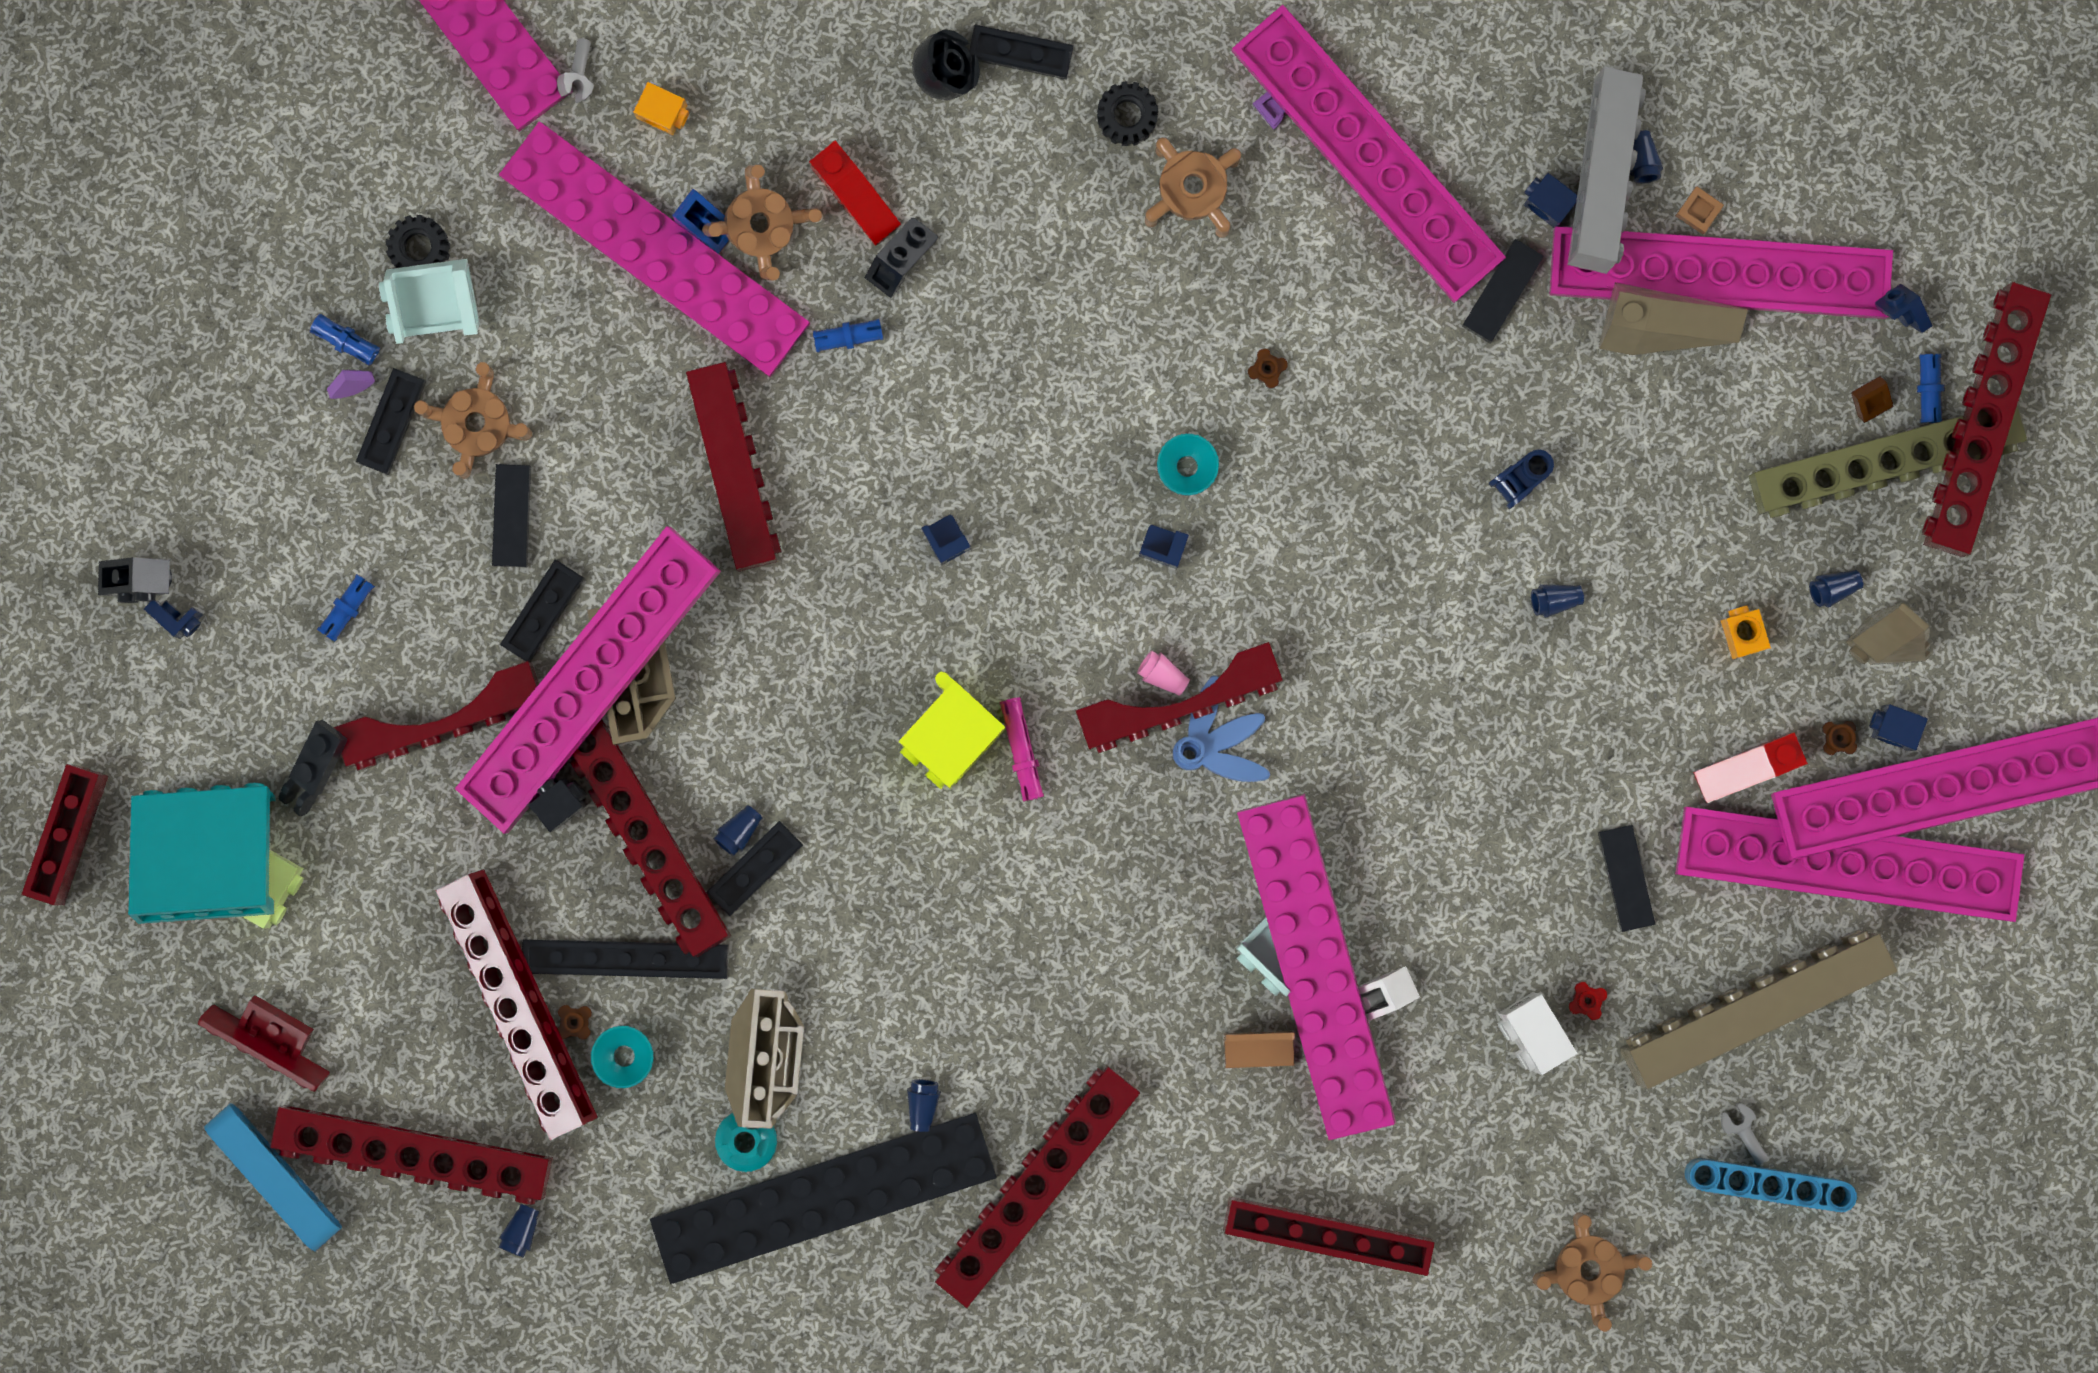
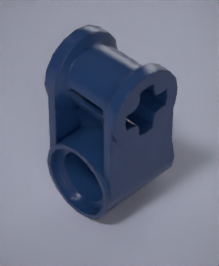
[1488,449,1554,510]

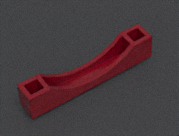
[1076,642,1283,754]
[333,661,539,771]

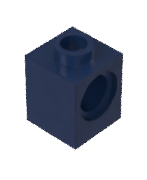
[1523,173,1577,228]
[1869,704,1928,751]

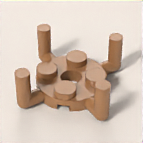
[1145,137,1241,238]
[702,165,822,281]
[414,362,532,479]
[1532,1212,1652,1332]

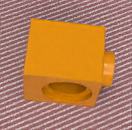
[633,82,689,135]
[1721,605,1771,659]

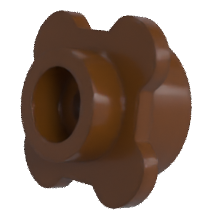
[1248,349,1288,389]
[1822,721,1857,755]
[557,1005,592,1040]

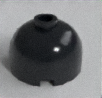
[912,29,980,101]

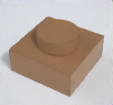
[1675,186,1724,235]

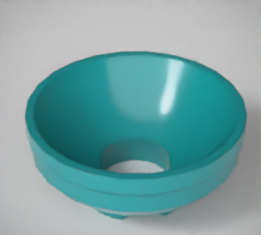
[1157,434,1219,496]
[591,1026,654,1088]
[715,1113,777,1172]

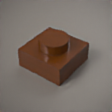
[1851,376,1894,423]

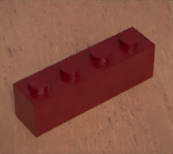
[21,764,109,906]

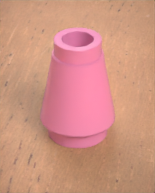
[1137,651,1190,696]

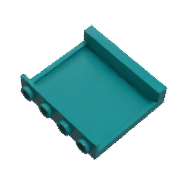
[128,783,276,924]

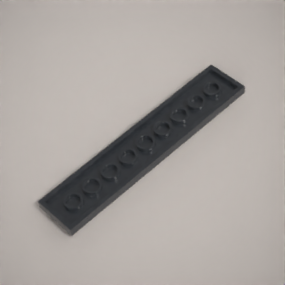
[650,1112,997,1285]

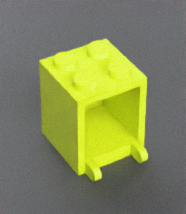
[898,672,1006,789]

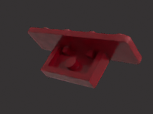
[197,995,330,1092]

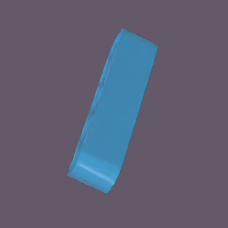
[204,1103,342,1252]
[1684,1158,1857,1212]

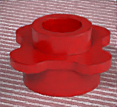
[1569,982,1607,1020]

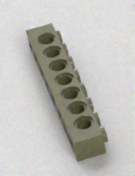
[1748,406,2027,518]

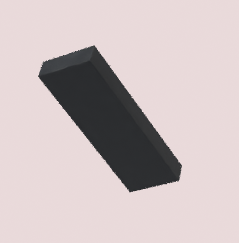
[969,24,1074,80]
[1462,239,1544,344]
[356,368,426,475]
[492,464,531,568]
[500,559,585,662]
[706,821,803,917]
[1598,825,1656,932]

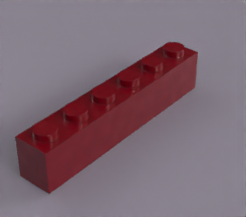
[686,362,782,572]
[1223,1196,1435,1276]

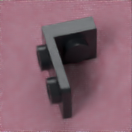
[864,218,938,298]

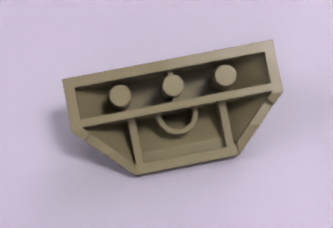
[587,607,676,745]
[725,988,804,1129]

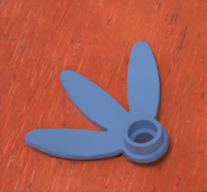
[1173,675,1270,782]

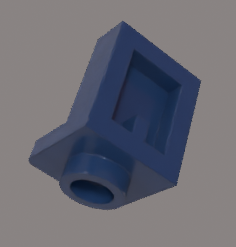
[1875,284,1933,333]
[144,600,203,639]

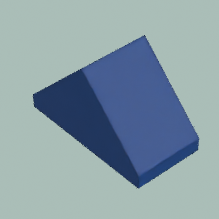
[672,189,729,254]

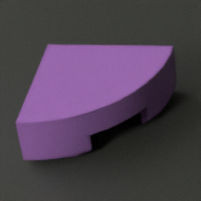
[1253,92,1285,130]
[327,370,375,399]

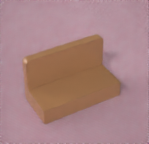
[1224,1031,1295,1068]

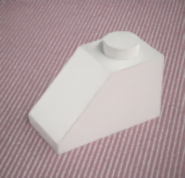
[1358,966,1420,1021]

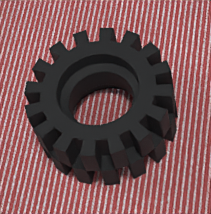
[1097,81,1158,146]
[385,215,451,268]

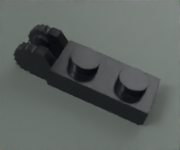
[278,720,348,817]

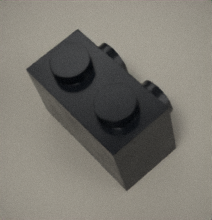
[98,557,172,603]
[528,778,588,832]

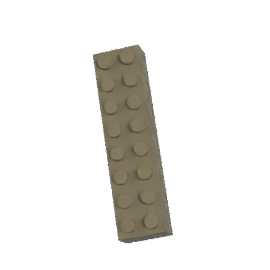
[1620,930,1898,1089]

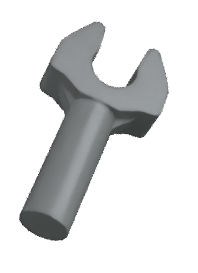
[557,38,594,103]
[1721,1103,1769,1166]

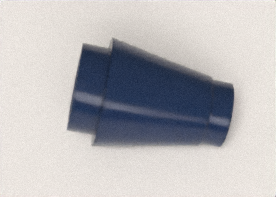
[1630,130,1663,184]
[1809,570,1863,608]
[1531,584,1584,618]
[713,805,763,856]
[907,1079,941,1132]
[498,1204,539,1258]

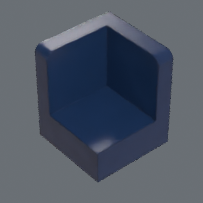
[921,515,971,566]
[1139,525,1189,570]

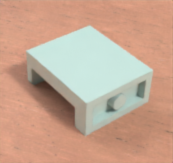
[379,259,480,344]
[1236,917,1291,997]

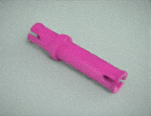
[999,697,1044,802]

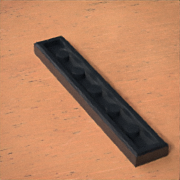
[522,939,728,979]

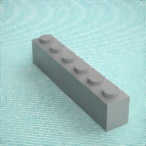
[1567,66,1646,274]

